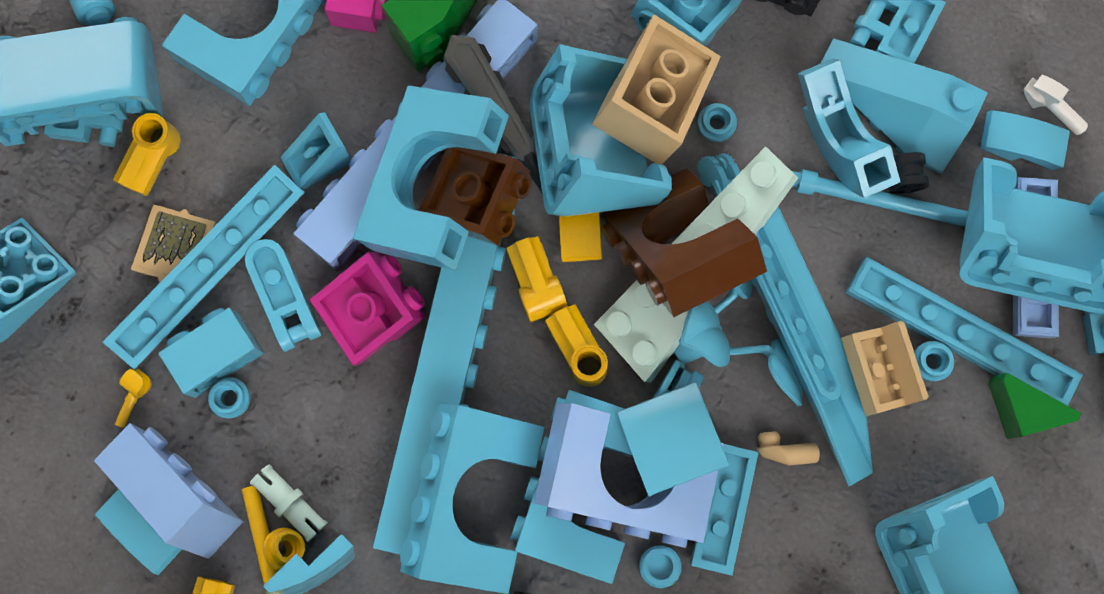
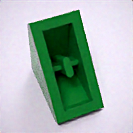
[988,373,1082,439]

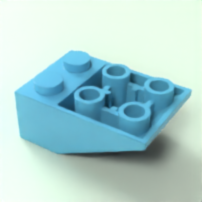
[0,218,76,343]

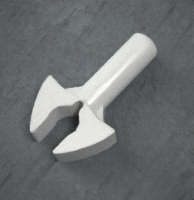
[1024,75,1088,135]

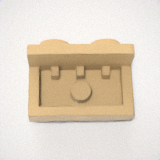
[841,321,928,416]

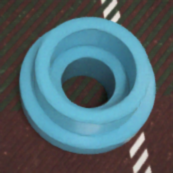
[697,103,737,142]
[914,341,954,382]
[208,377,251,419]

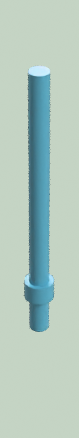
[792,169,968,227]

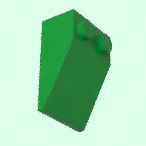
[381,0,478,72]

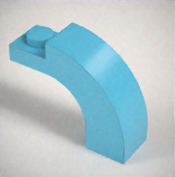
[798,58,900,198]

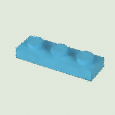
[690,444,759,576]

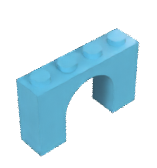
[162,0,327,106]
[353,86,509,271]
[510,390,633,584]
[400,403,545,594]

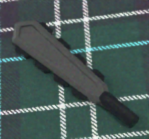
[443,35,542,193]

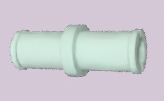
[250,464,328,542]

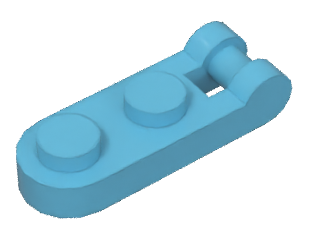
[245,239,322,352]

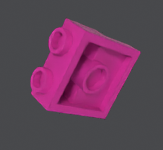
[310,252,427,366]

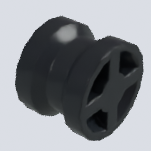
[888,152,929,194]

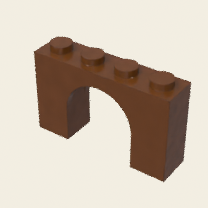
[601,168,767,317]

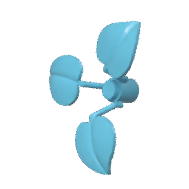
[674,280,803,407]

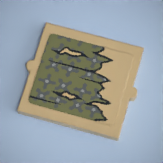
[131,204,217,282]

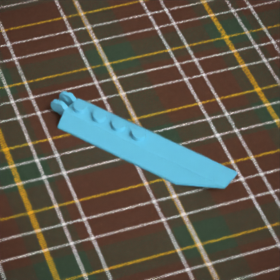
[697,153,873,486]

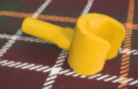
[115,369,152,428]

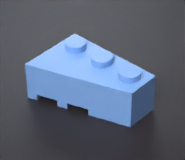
[94,423,244,559]

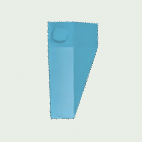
[820,38,988,174]

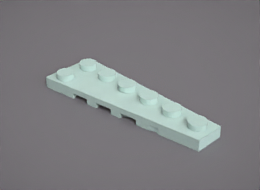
[594,146,798,383]

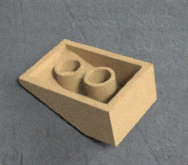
[592,14,721,164]

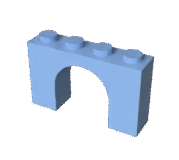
[534,403,724,548]

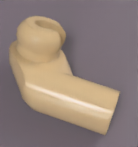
[757,431,820,466]

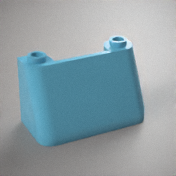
[0,17,164,147]
[530,44,672,217]
[959,157,1104,314]
[875,476,1019,594]

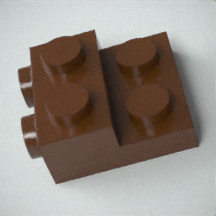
[419,147,531,246]

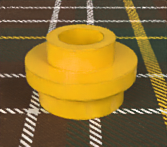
[263,527,305,570]

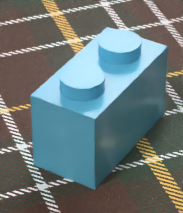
[158,308,264,398]

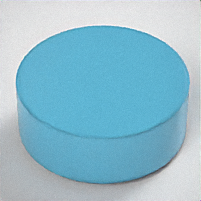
[639,545,681,588]

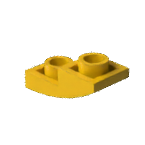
[559,212,602,262]

